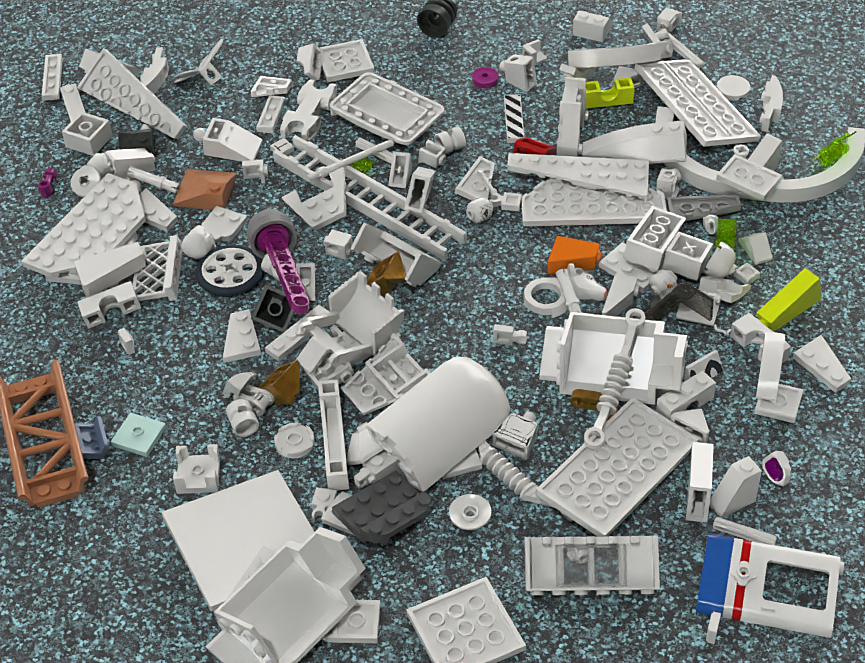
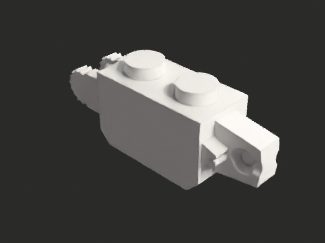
[354,450,403,489]

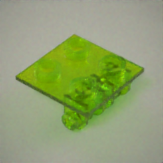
[814,131,857,166]

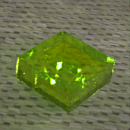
[349,157,374,174]

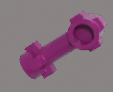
[38,168,57,198]

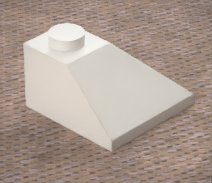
[346,422,384,466]

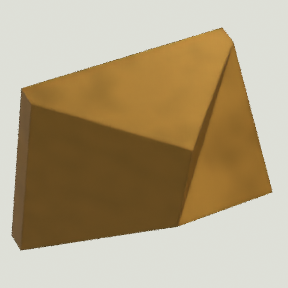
[367,252,406,297]

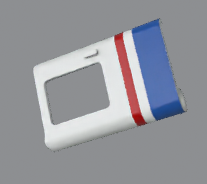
[696,533,844,638]

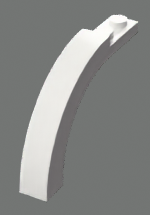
[568,40,673,68]

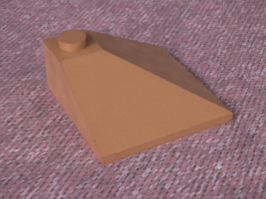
[173,169,237,210]

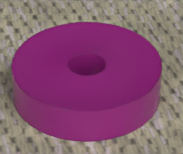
[472,67,498,89]

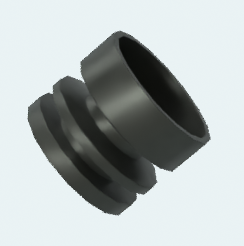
[417,0,458,38]

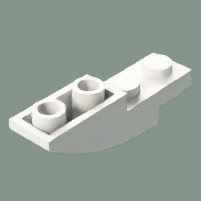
[140,47,169,94]
[759,75,783,132]

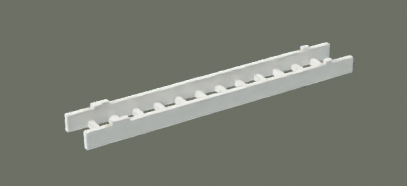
[273,135,467,261]

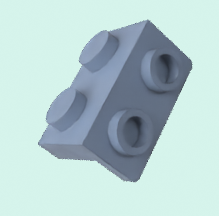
[75,416,110,459]

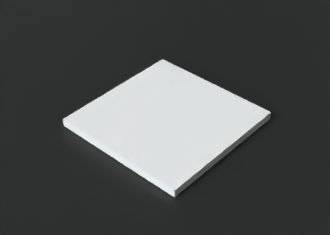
[162,470,314,611]

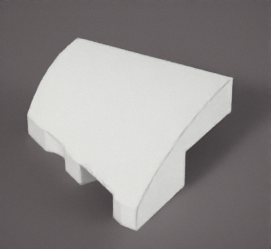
[699,276,751,303]
[222,371,257,398]

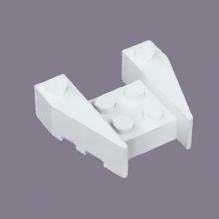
[557,77,589,157]

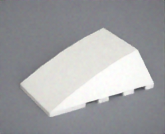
[341,333,431,416]

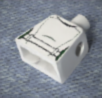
[493,411,538,460]

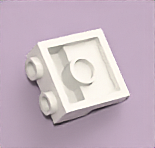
[300,352,355,391]

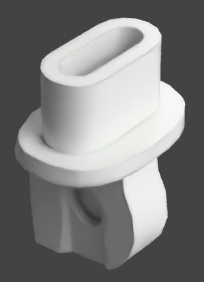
[703,215,719,234]

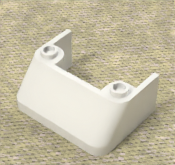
[350,223,442,287]

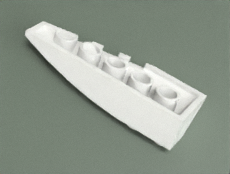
[582,120,687,164]

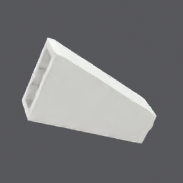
[404,167,436,213]
[74,242,147,298]
[686,442,713,523]

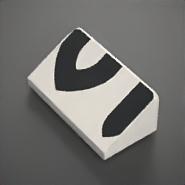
[684,350,723,381]

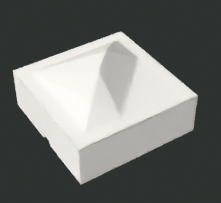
[118,328,135,355]

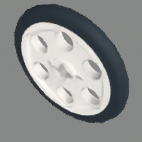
[195,245,264,296]

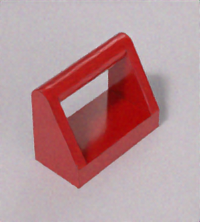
[514,137,557,155]

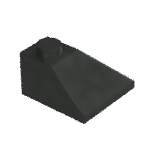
[118,129,155,157]
[251,284,298,333]

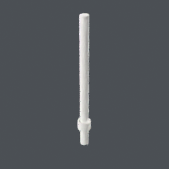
[305,139,394,182]

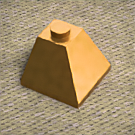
[258,360,300,406]

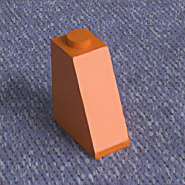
[547,236,602,274]

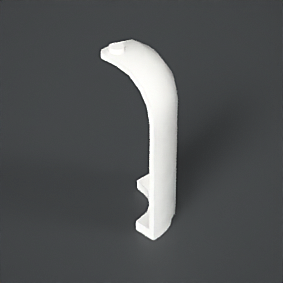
[366,356,511,492]

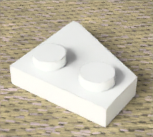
[251,76,292,97]

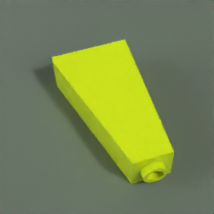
[757,268,822,332]

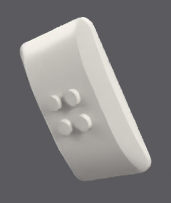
[330,72,444,145]

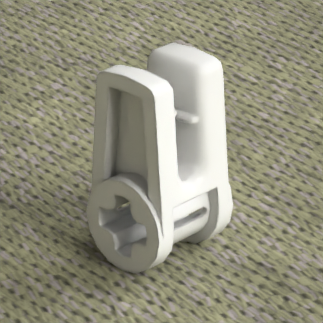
[233,384,275,416]

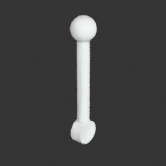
[477,167,497,194]

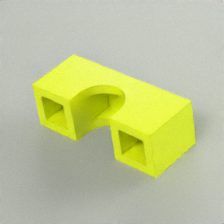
[586,77,634,109]

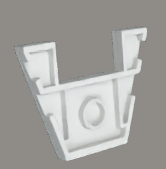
[282,167,346,231]

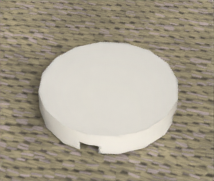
[717,75,750,101]
[274,422,315,459]

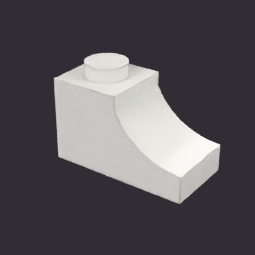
[297,44,324,80]

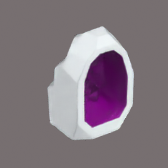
[762,451,791,487]

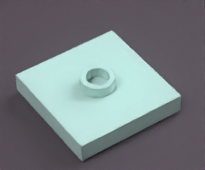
[111,413,166,457]

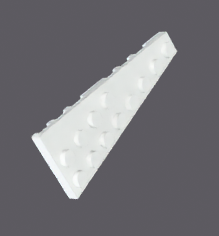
[77,49,187,139]
[507,153,649,201]

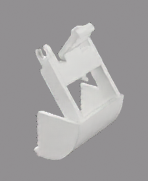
[295,271,404,374]

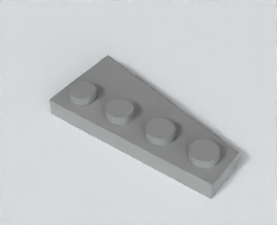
[666,194,741,221]

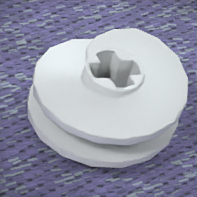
[71,166,102,198]

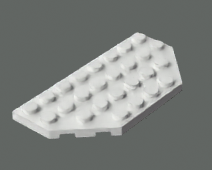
[21,173,146,278]
[521,177,667,226]

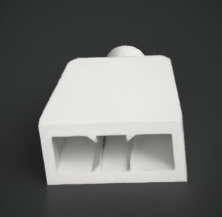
[499,54,537,92]

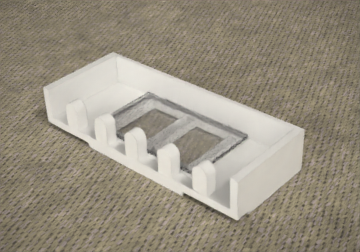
[525,536,660,595]

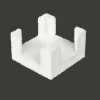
[173,444,221,494]

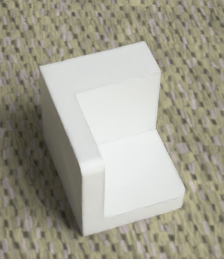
[522,40,547,65]

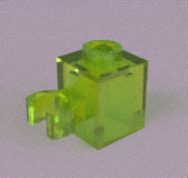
[716,218,737,249]

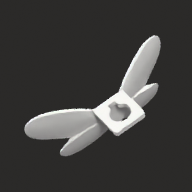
[173,39,223,85]

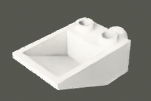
[193,118,263,162]

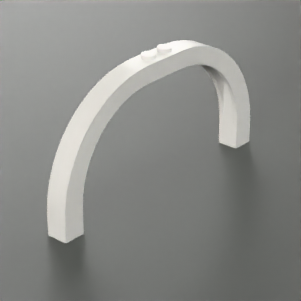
[655,107,865,202]

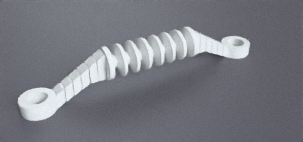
[584,308,645,449]
[477,440,573,521]

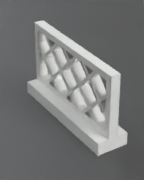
[133,235,183,301]

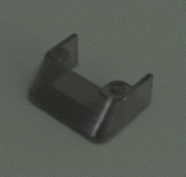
[632,283,714,321]

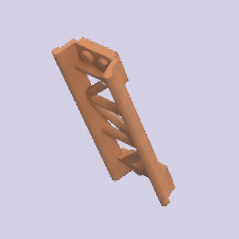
[0,360,88,508]

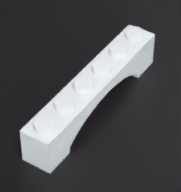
[318,379,349,491]

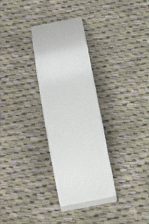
[756,331,785,401]

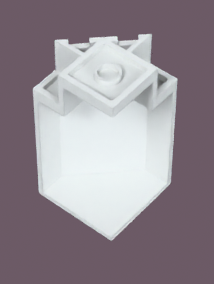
[540,312,688,405]
[205,527,366,663]

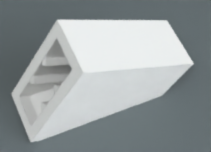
[748,133,782,171]
[105,148,156,179]
[710,456,762,518]

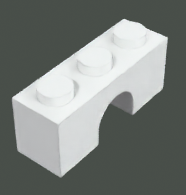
[77,281,141,329]
[730,313,791,363]
[656,370,716,421]

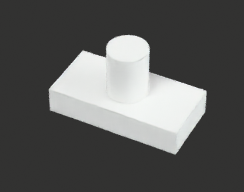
[642,23,669,43]

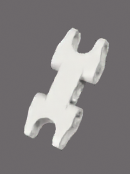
[280,79,337,142]

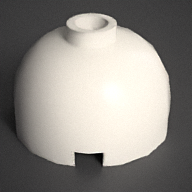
[702,241,737,279]

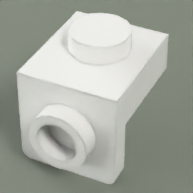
[242,159,268,183]

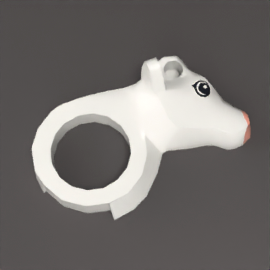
[523,263,608,318]

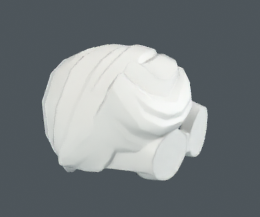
[181,225,216,259]

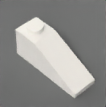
[602,273,640,317]

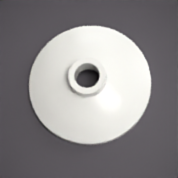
[449,494,491,530]

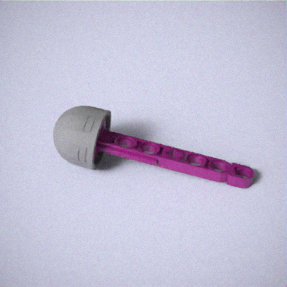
[247,209,309,314]

